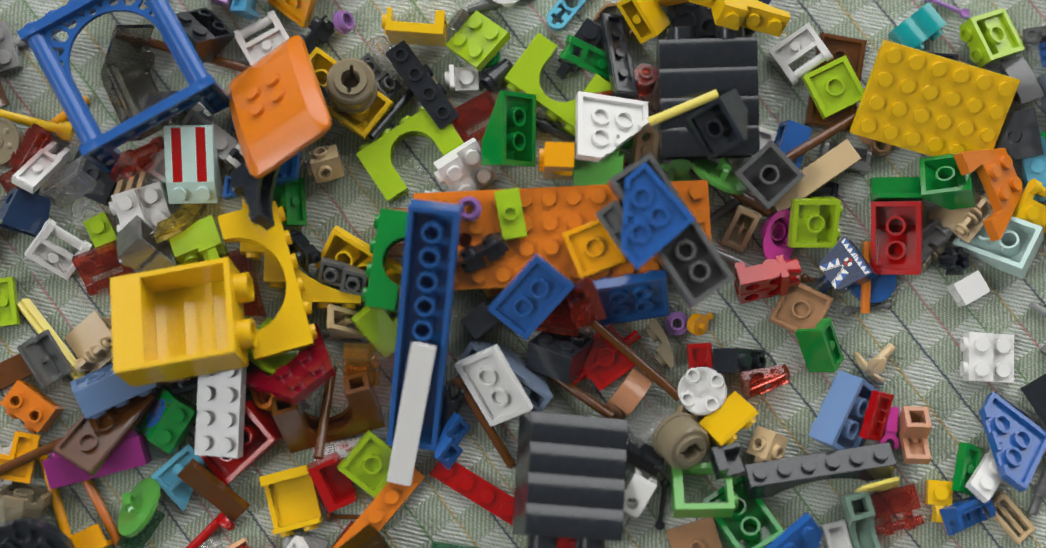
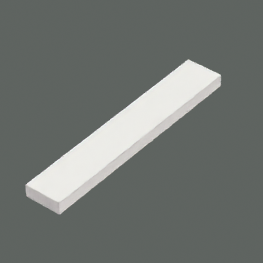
[386,341,437,486]

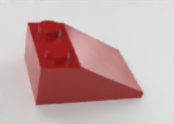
[871,201,924,275]
[199,399,283,485]

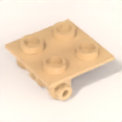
[928,192,994,244]
[64,310,113,373]

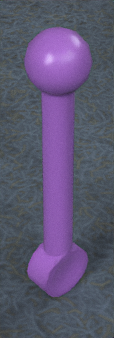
[924,0,970,19]

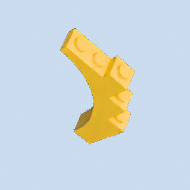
[689,0,791,37]
[240,197,362,314]

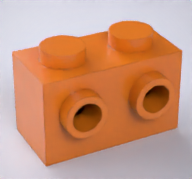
[0,380,64,434]

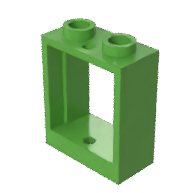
[670,462,739,518]

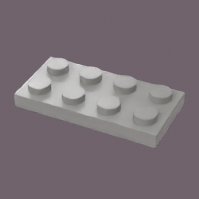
[194,367,247,458]

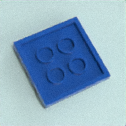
[591,270,670,326]

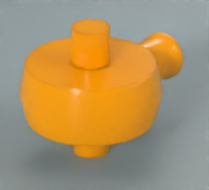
[687,312,714,336]

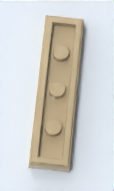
[773,139,861,211]

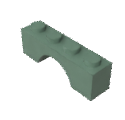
[838,491,881,548]

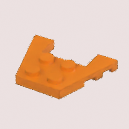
[953,148,1024,242]

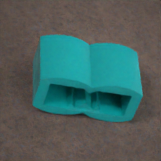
[888,2,946,50]

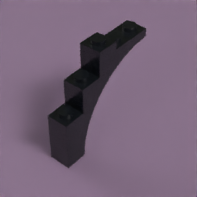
[229,83,331,231]

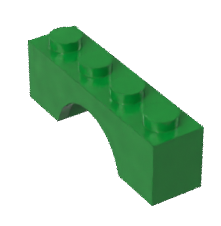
[362,208,408,312]

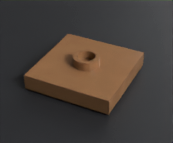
[768,283,834,334]
[665,518,722,548]

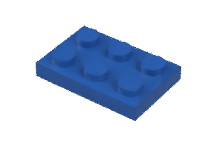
[488,253,574,340]

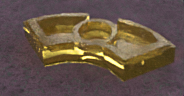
[154,203,208,243]

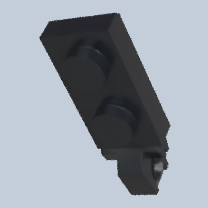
[556,18,603,80]

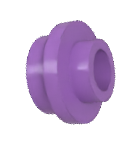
[333,10,354,34]
[458,197,482,222]
[664,312,688,336]

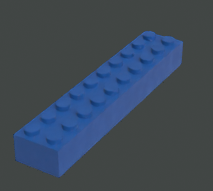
[387,199,463,451]

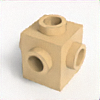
[306,144,345,184]
[746,425,789,463]

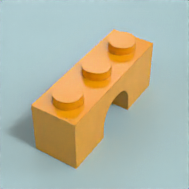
[539,142,575,180]

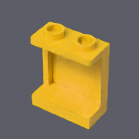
[382,7,448,47]
[259,464,324,538]

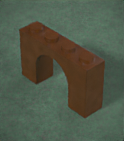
[271,371,385,453]

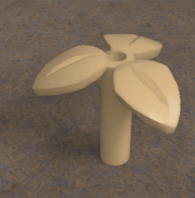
[854,343,896,384]

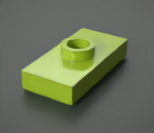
[494,187,527,241]

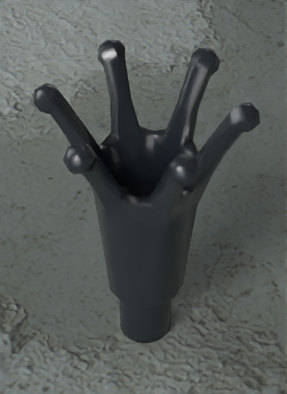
[440,381,465,435]

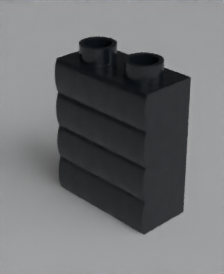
[656,26,760,160]
[512,411,628,548]

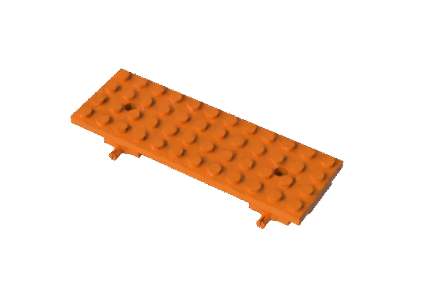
[413,180,711,290]

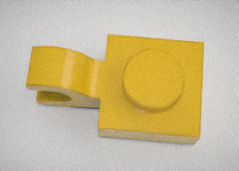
[925,480,953,523]

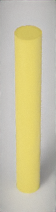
[647,89,719,127]

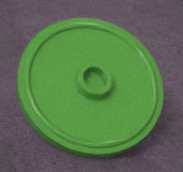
[691,157,747,195]
[118,478,160,537]

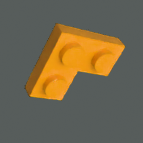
[0,431,42,484]

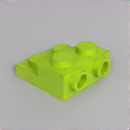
[959,8,1025,68]
[787,197,843,248]

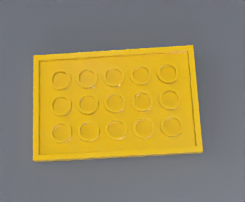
[849,39,1020,156]

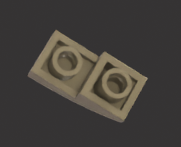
[645,318,674,369]

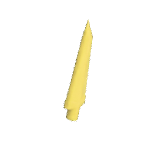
[855,476,900,492]

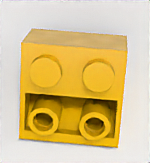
[697,391,758,446]

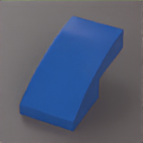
[434,412,471,470]

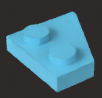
[151,442,205,511]

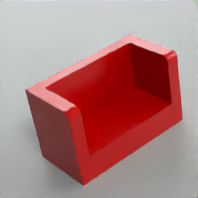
[308,451,357,513]

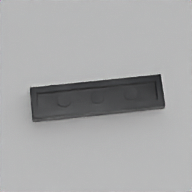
[599,13,638,99]

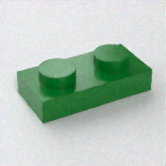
[951,442,983,496]

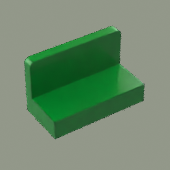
[870,177,922,202]
[273,178,307,227]
[795,318,844,372]

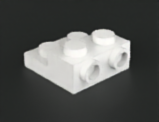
[433,137,498,192]
[109,181,176,237]
[960,332,1014,383]

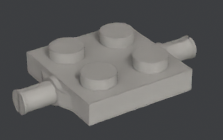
[0,20,27,74]

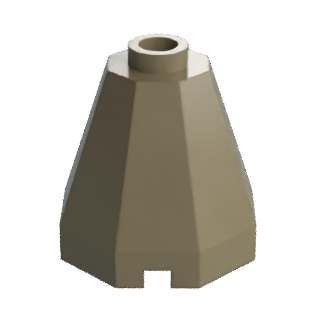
[0,483,52,524]

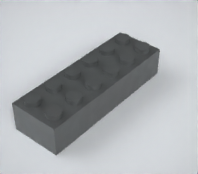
[607,152,735,308]

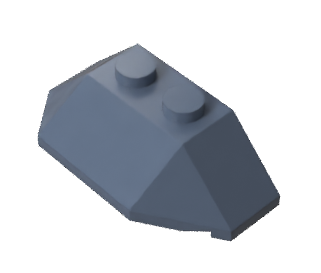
[459,340,553,413]

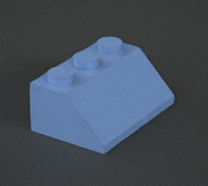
[71,363,156,419]
[808,370,880,451]

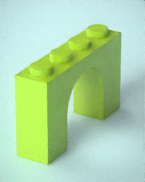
[505,32,612,136]
[356,106,464,204]

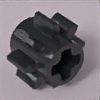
[938,247,970,276]

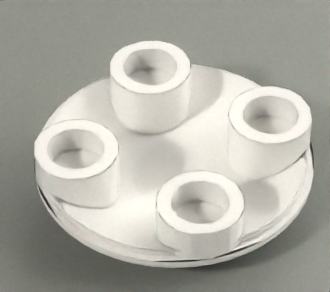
[678,367,727,415]

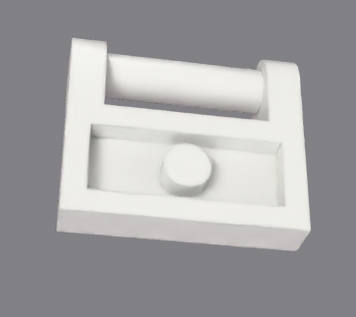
[233,10,289,66]
[769,22,833,86]
[24,218,92,280]

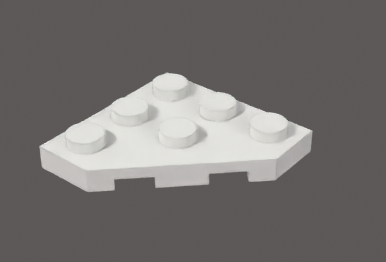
[575,91,649,162]

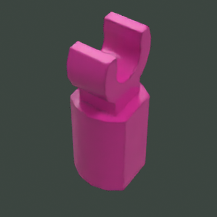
[879,407,900,449]

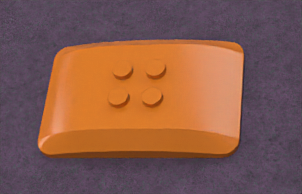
[227,35,331,178]

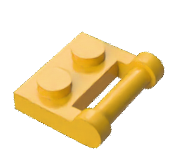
[1012,179,1046,235]

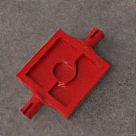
[572,324,641,391]

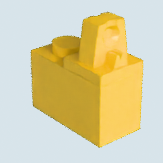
[616,0,671,44]

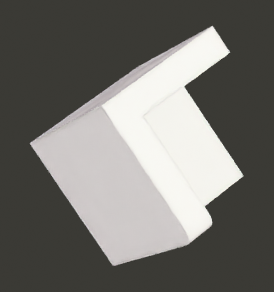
[946,270,990,307]

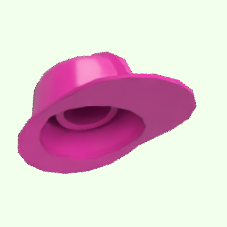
[761,209,794,261]

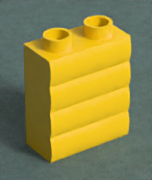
[110,257,258,387]

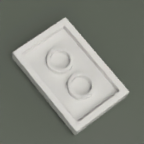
[454,344,534,427]

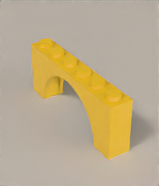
[217,201,318,361]

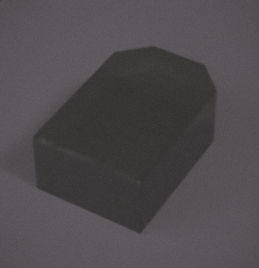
[448,9,469,31]

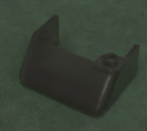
[101,24,180,141]

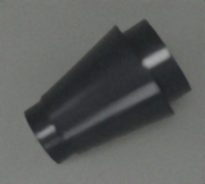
[479,58,513,93]

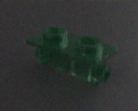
[116,509,165,548]

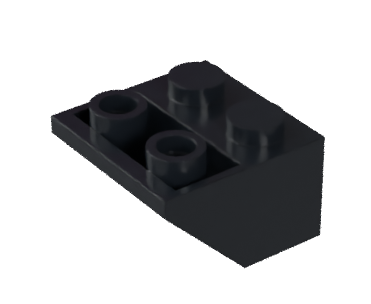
[163,7,235,63]
[525,324,594,384]

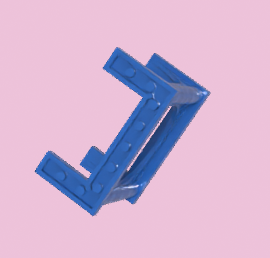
[17,0,230,174]

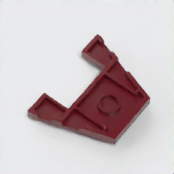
[246,323,336,405]

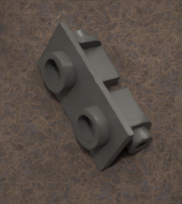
[922,218,952,263]

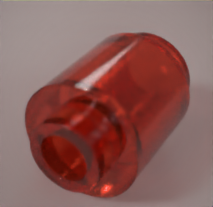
[634,64,658,96]

